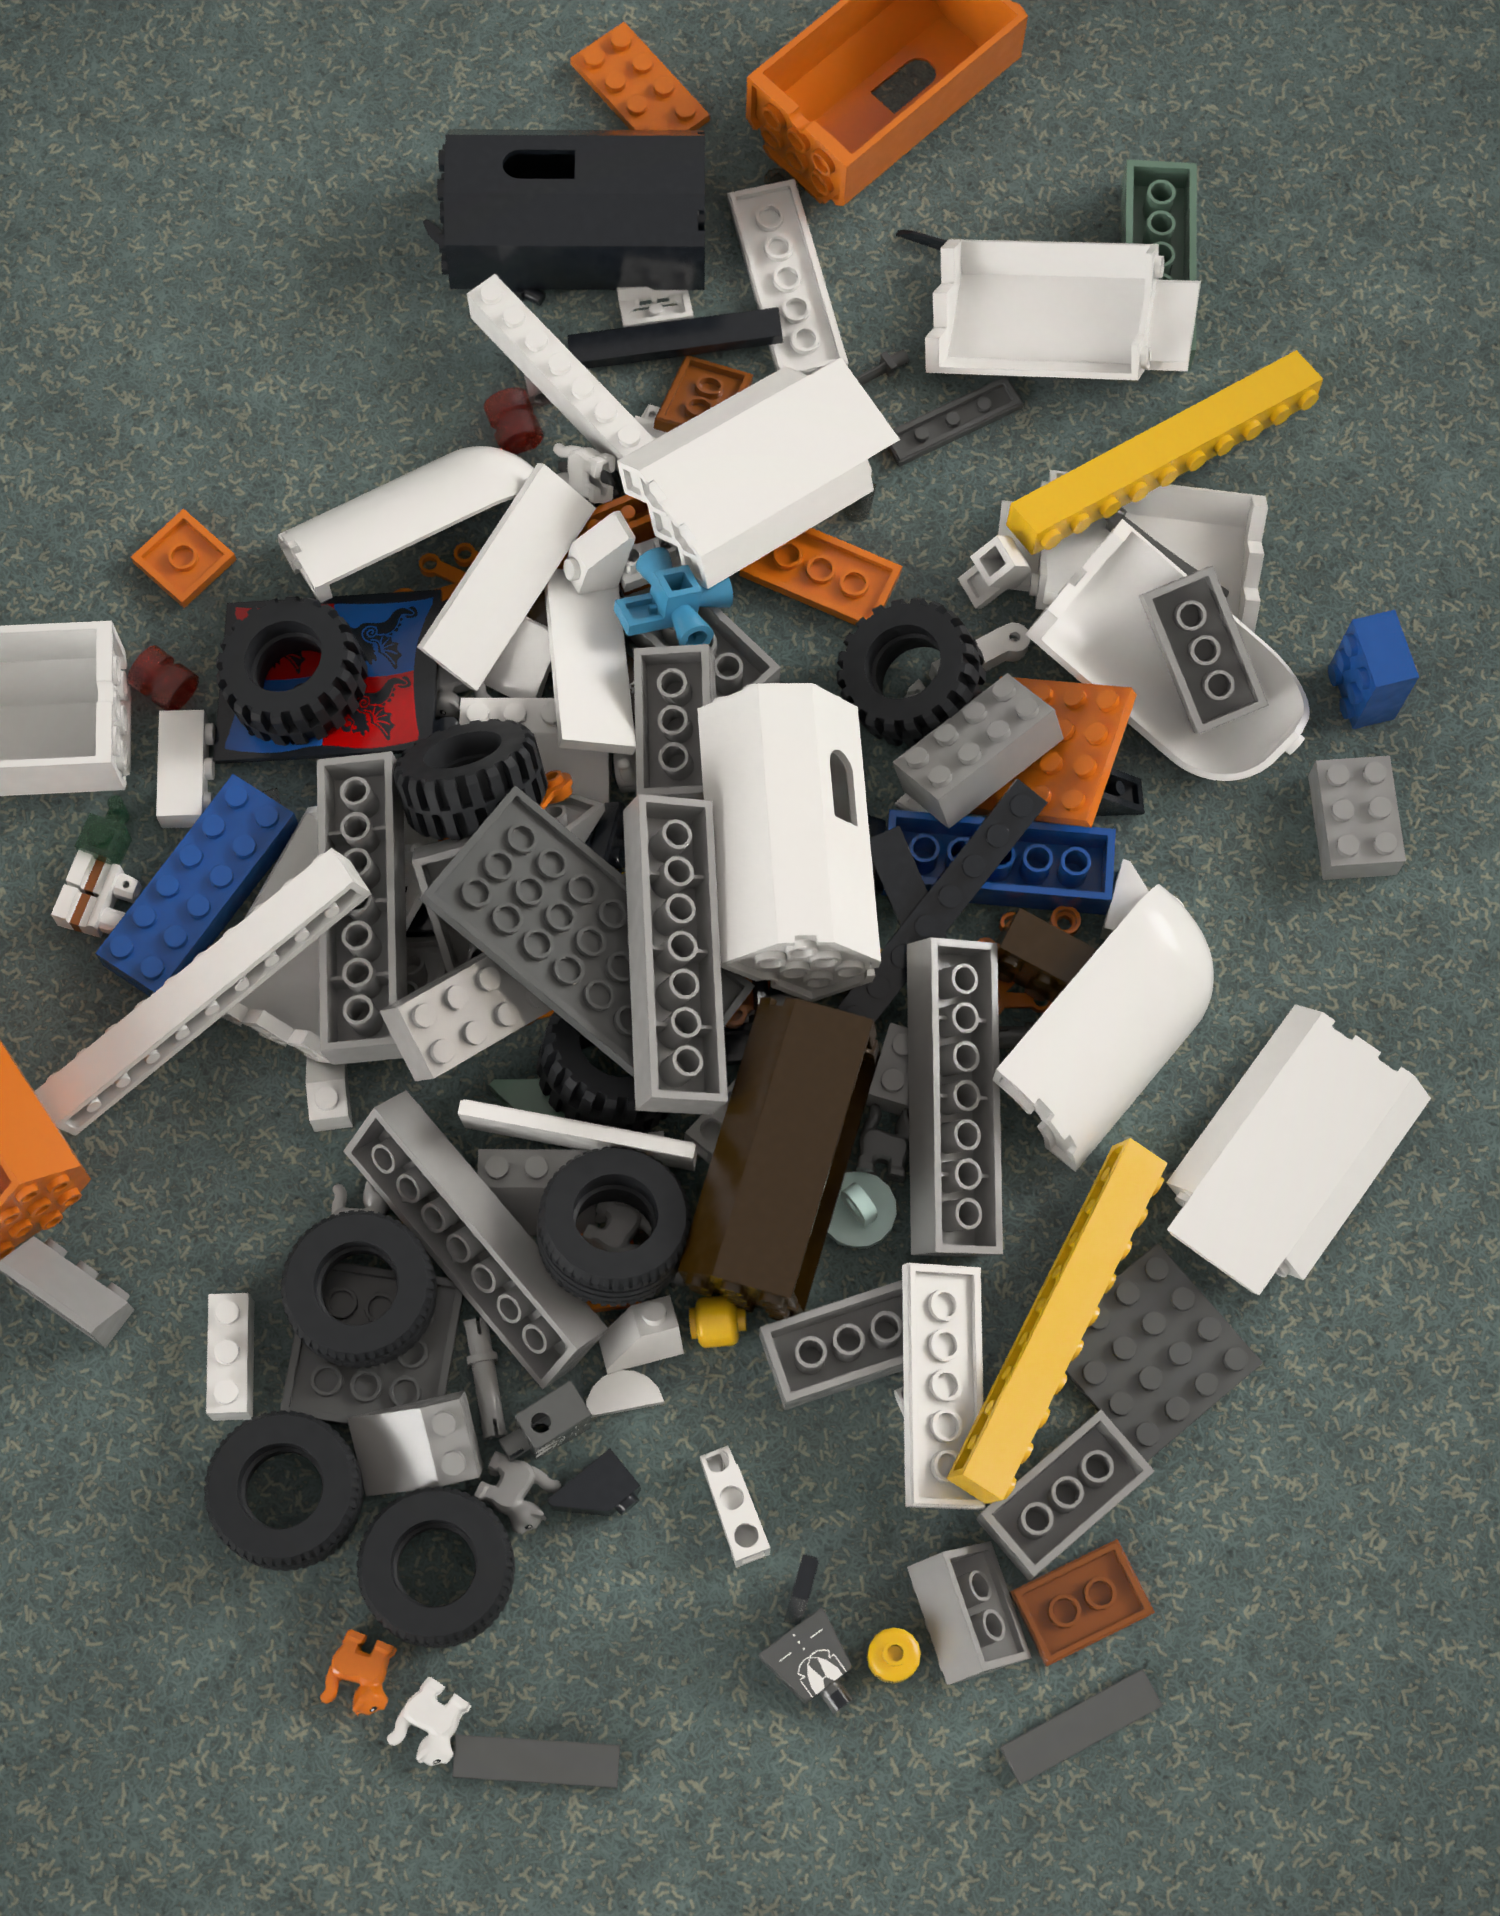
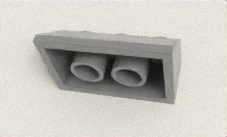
[477,1149,596,1236]
[0,1236,134,1348]
[907,1541,1032,1685]

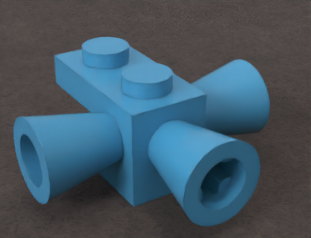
[614,547,733,646]

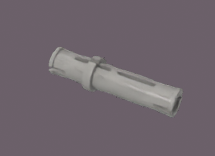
[463,1317,508,1440]

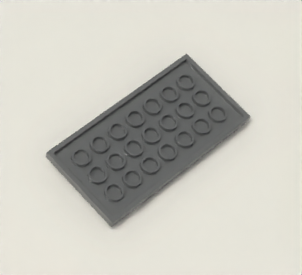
[419,786,755,1077]

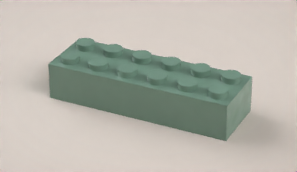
[1120,159,1197,372]

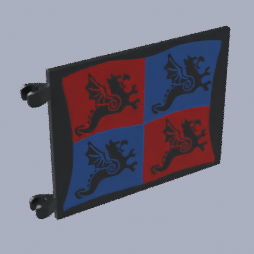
[213,589,458,764]

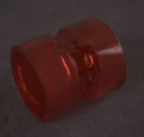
[483,387,544,455]
[127,645,199,711]

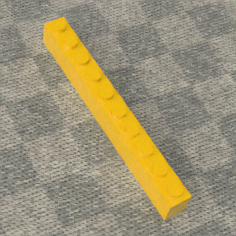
[1006,350,1323,556]
[946,1138,1167,1504]

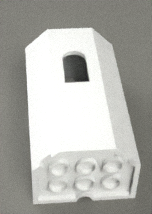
[0,621,131,796]
[697,683,881,1002]

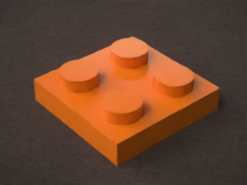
[131,509,236,608]

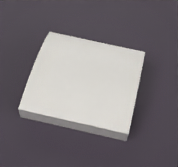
[616,287,694,327]
[484,617,552,698]

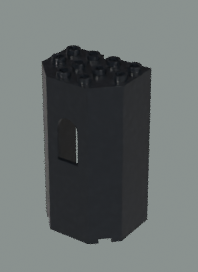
[437,129,705,290]

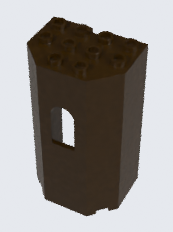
[677,997,880,1321]

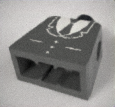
[498,1380,592,1461]
[758,1607,853,1714]

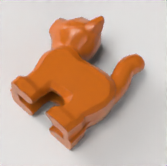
[320,1629,397,1716]

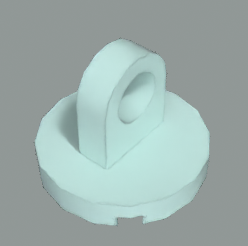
[827,1171,897,1249]

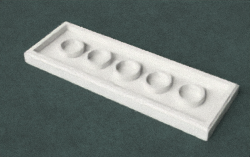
[727,179,848,375]
[417,463,596,691]
[544,569,636,755]
[458,1099,697,1171]
[902,1263,986,1510]

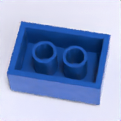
[1328,610,1419,729]

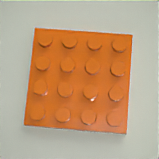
[969,676,1137,828]

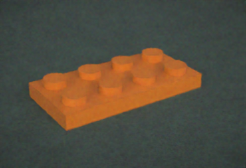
[570,22,710,130]
[739,528,903,626]

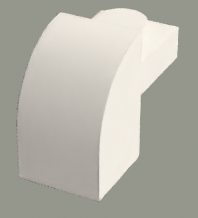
[958,535,1031,609]

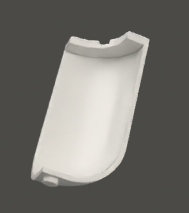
[278,446,534,603]
[1025,519,1310,781]
[992,884,1214,1172]

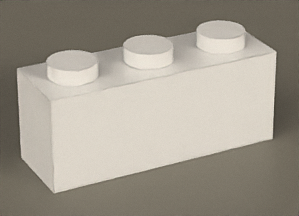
[156,710,216,828]
[206,1293,255,1421]

